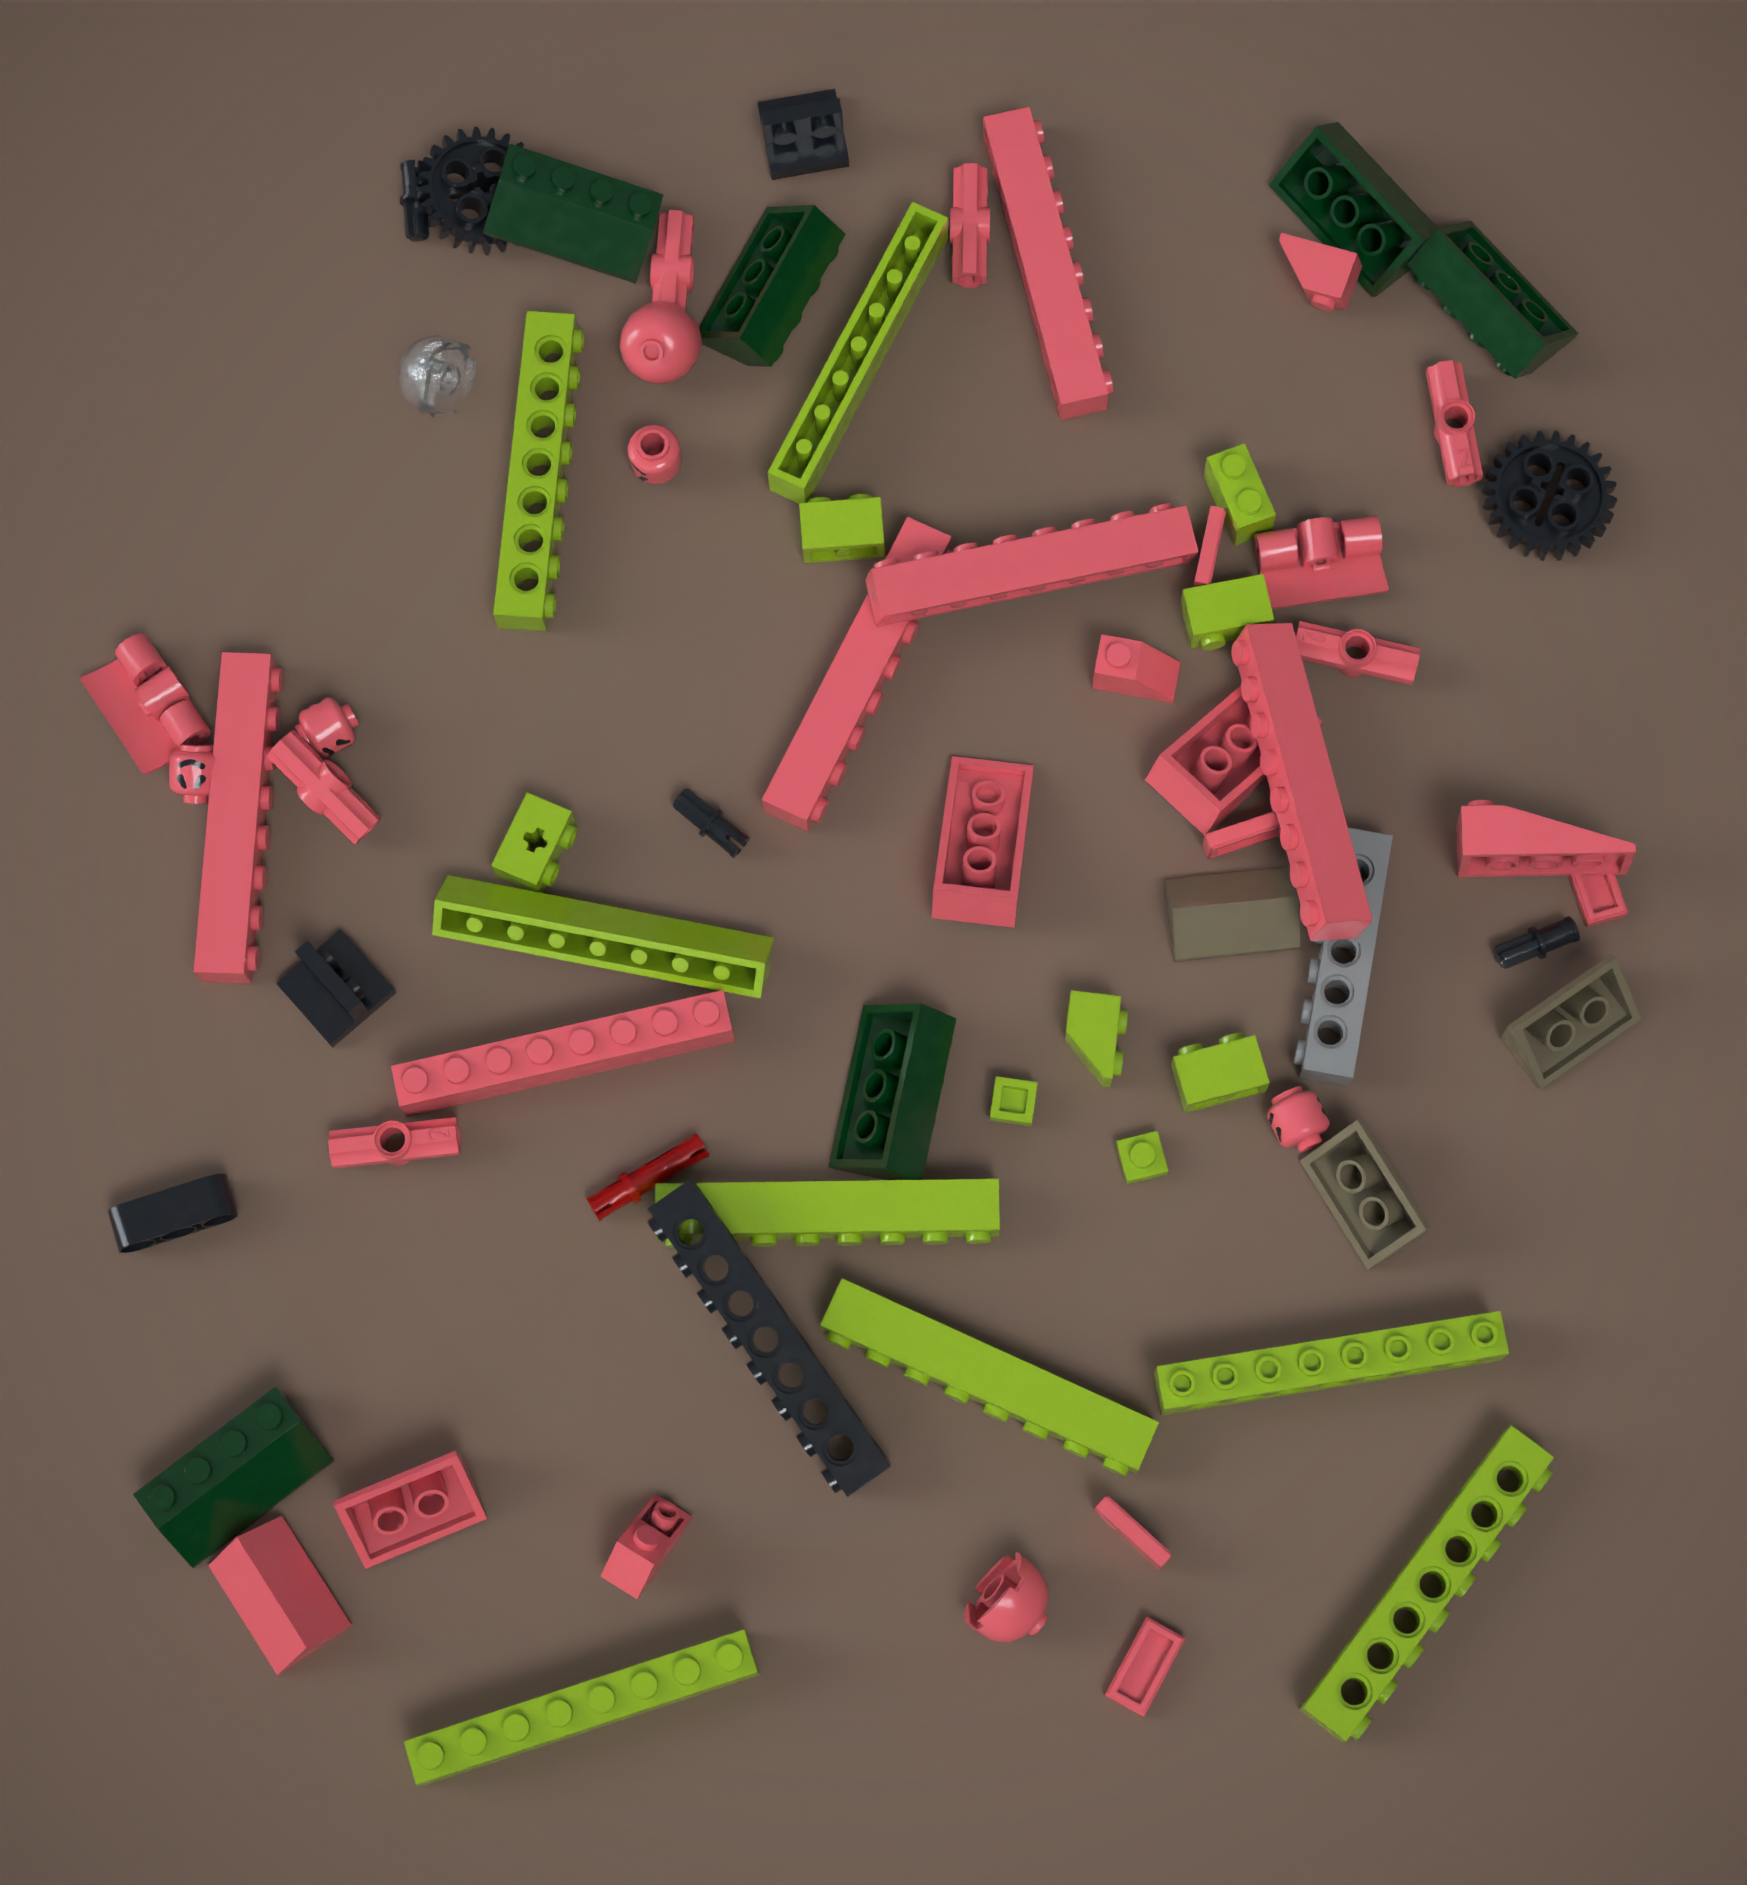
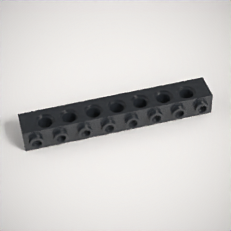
[647,1179,891,1497]

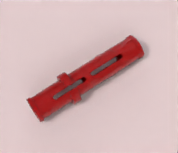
[586,1133,710,1221]

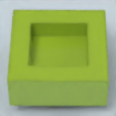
[990,1076,1038,1127]
[1116,1131,1168,1185]

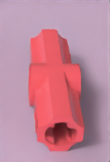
[950,163,990,288]
[650,210,695,313]
[1426,360,1483,487]
[1296,621,1421,685]
[266,730,382,845]
[328,1117,461,1169]

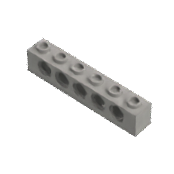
[1293,827,1393,1087]

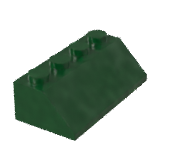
[1268,122,1439,297]
[483,144,663,284]
[699,205,846,367]
[1407,221,1579,379]
[828,1003,957,1180]
[133,1387,334,1568]

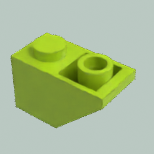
[1065,990,1128,1087]

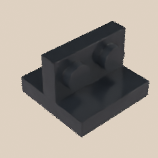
[758,89,849,180]
[276,929,396,1048]

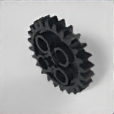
[416,126,524,255]
[1482,430,1617,561]

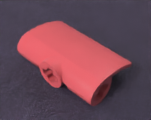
[1254,515,1389,609]
[80,633,211,775]

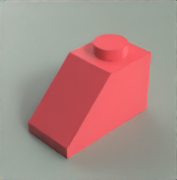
[1279,233,1362,312]
[1092,634,1181,703]

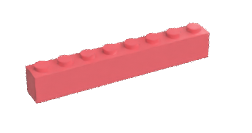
[983,106,1114,420]
[865,503,1199,627]
[762,516,952,832]
[1231,623,1373,941]
[193,652,284,984]
[391,990,735,1117]

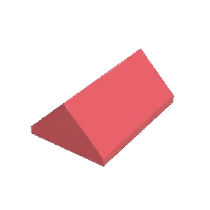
[333,1450,487,1569]
[208,1516,352,1676]

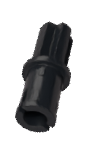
[399,160,429,242]
[673,789,750,858]
[1494,916,1580,969]

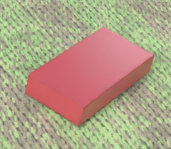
[1193,505,1226,587]
[1202,811,1281,859]
[1568,874,1628,927]
[1094,1496,1171,1570]
[1104,1617,1186,1717]

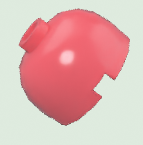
[619,301,702,385]
[963,1552,1049,1643]

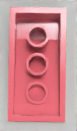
[1145,686,1323,836]
[931,756,1034,928]
[1456,800,1636,877]

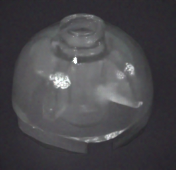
[399,335,476,419]

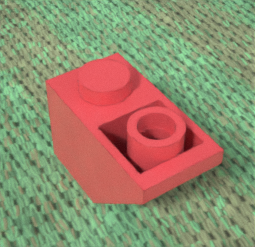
[600,1494,692,1599]

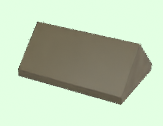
[1165,867,1300,962]
[1500,954,1642,1090]
[1300,1118,1431,1270]

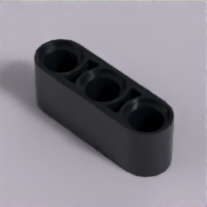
[108,1174,238,1253]

